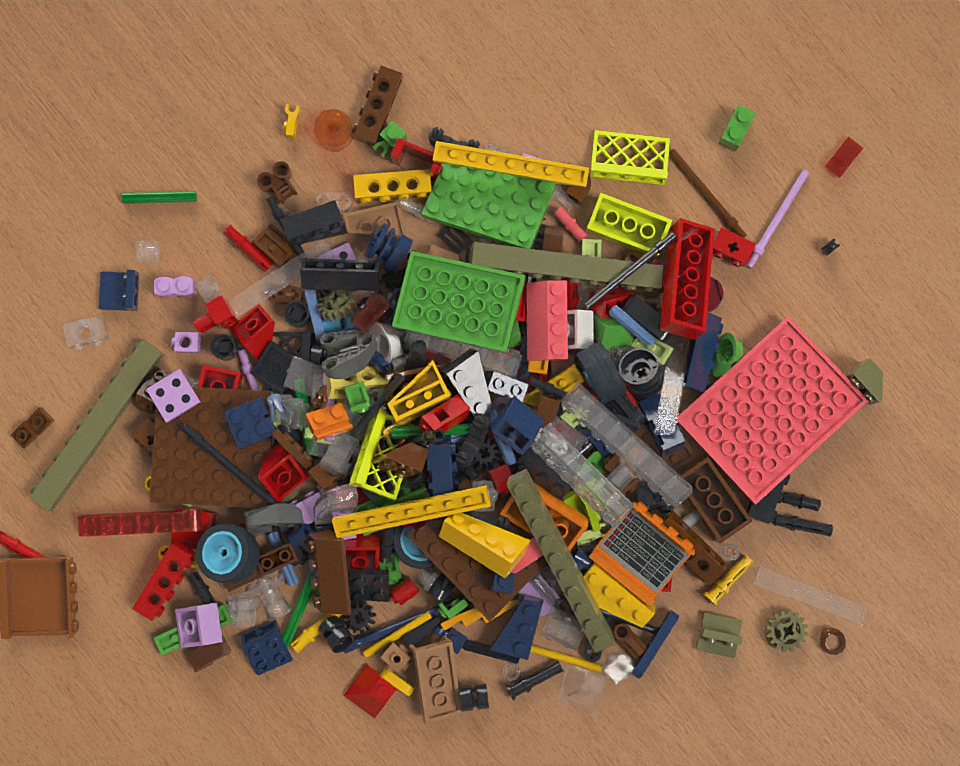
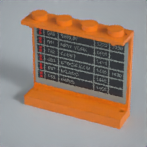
[589,501,695,607]

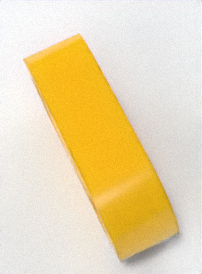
[380,667,416,696]

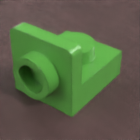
[379,552,402,585]
[438,598,469,619]

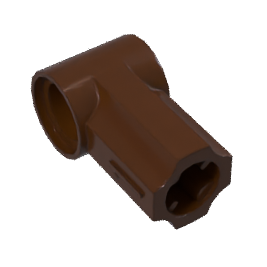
[611,622,647,659]

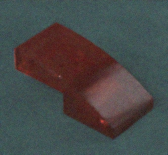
[825,137,863,178]

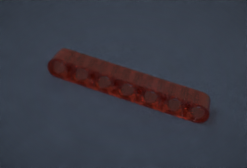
[77,509,203,537]

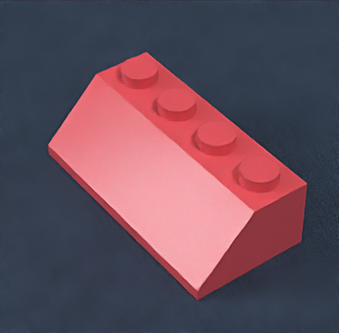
[526,281,568,361]

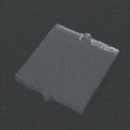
[284,356,324,398]

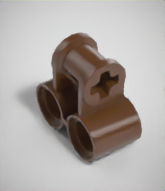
[257,161,298,205]

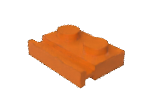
[304,403,353,441]

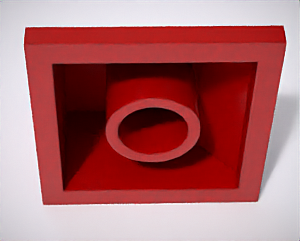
[230,303,275,359]
[343,664,397,719]

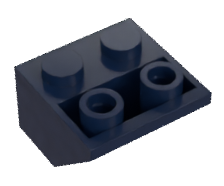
[489,396,545,455]

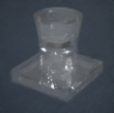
[244,569,292,621]

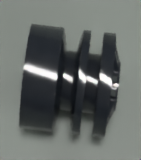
[619,348,665,399]

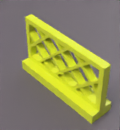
[590,130,670,185]
[349,409,414,501]

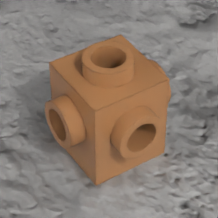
[380,641,412,673]

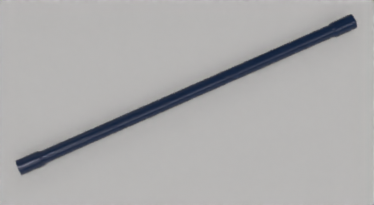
[343,542,595,654]

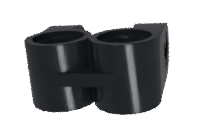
[428,573,455,602]

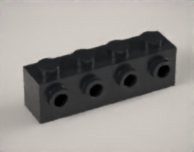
[300,258,380,291]

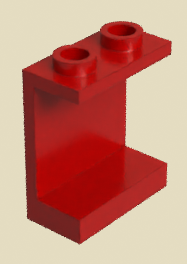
[391,138,443,181]

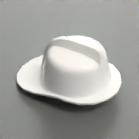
[369,322,404,364]

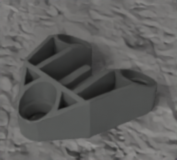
[320,330,378,379]
[244,504,304,536]

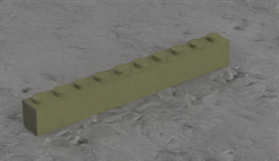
[469,242,663,293]
[29,340,165,511]
[507,469,614,653]

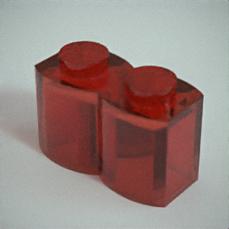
[351,293,390,332]

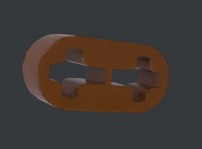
[266,284,303,304]

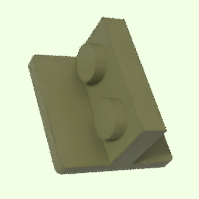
[697,612,743,658]

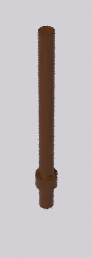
[669,149,747,238]

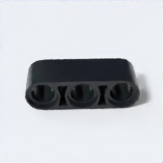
[622,294,672,343]

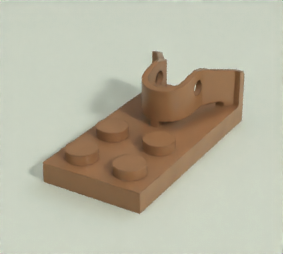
[408,635,462,724]

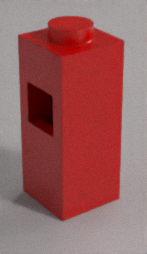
[419,394,470,434]

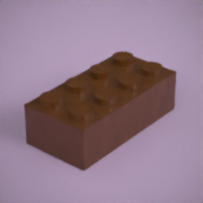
[674,457,752,543]

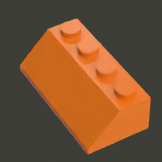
[500,483,589,551]

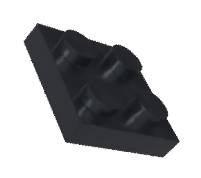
[251,341,304,395]
[349,568,389,602]

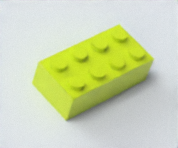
[586,193,672,259]

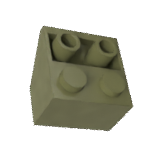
[845,358,883,405]

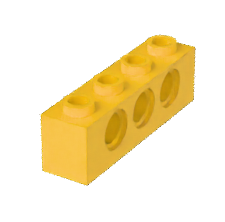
[353,169,432,204]

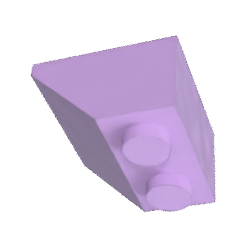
[175,603,222,648]

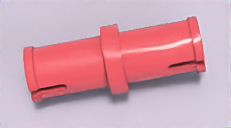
[553,207,587,242]

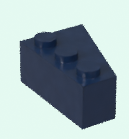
[638,393,685,457]
[426,435,460,497]
[490,595,544,660]

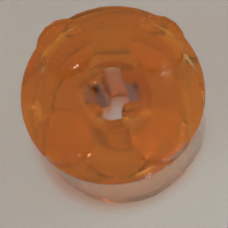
[314,109,354,152]

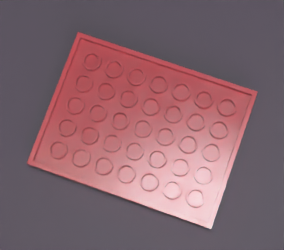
[676,316,869,505]

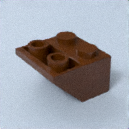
[372,443,429,478]

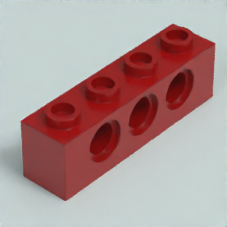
[132,540,195,621]

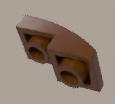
[543,226,564,253]
[11,407,55,449]
[187,634,231,673]

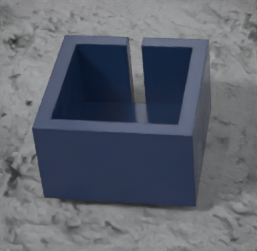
[224,397,276,450]

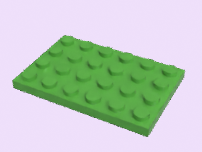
[422,163,556,249]
[392,251,526,353]

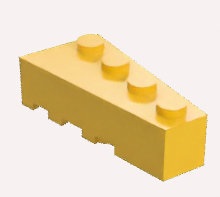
[439,513,531,578]
[582,562,656,628]

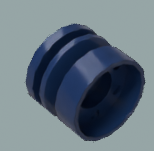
[364,223,413,274]

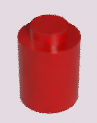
[389,577,420,605]

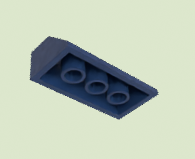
[679,312,723,394]

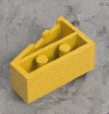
[388,360,450,424]

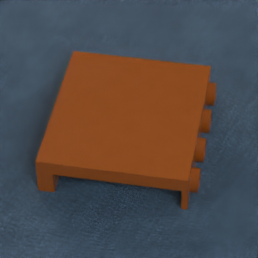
[0,557,79,639]

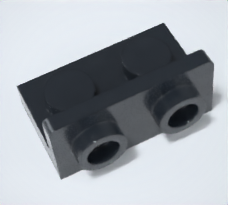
[636,482,676,513]

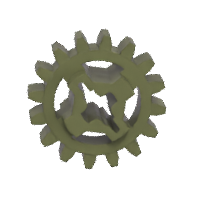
[317,290,359,322]
[765,609,808,652]

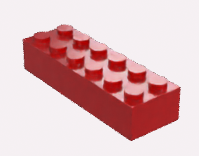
[660,218,715,340]

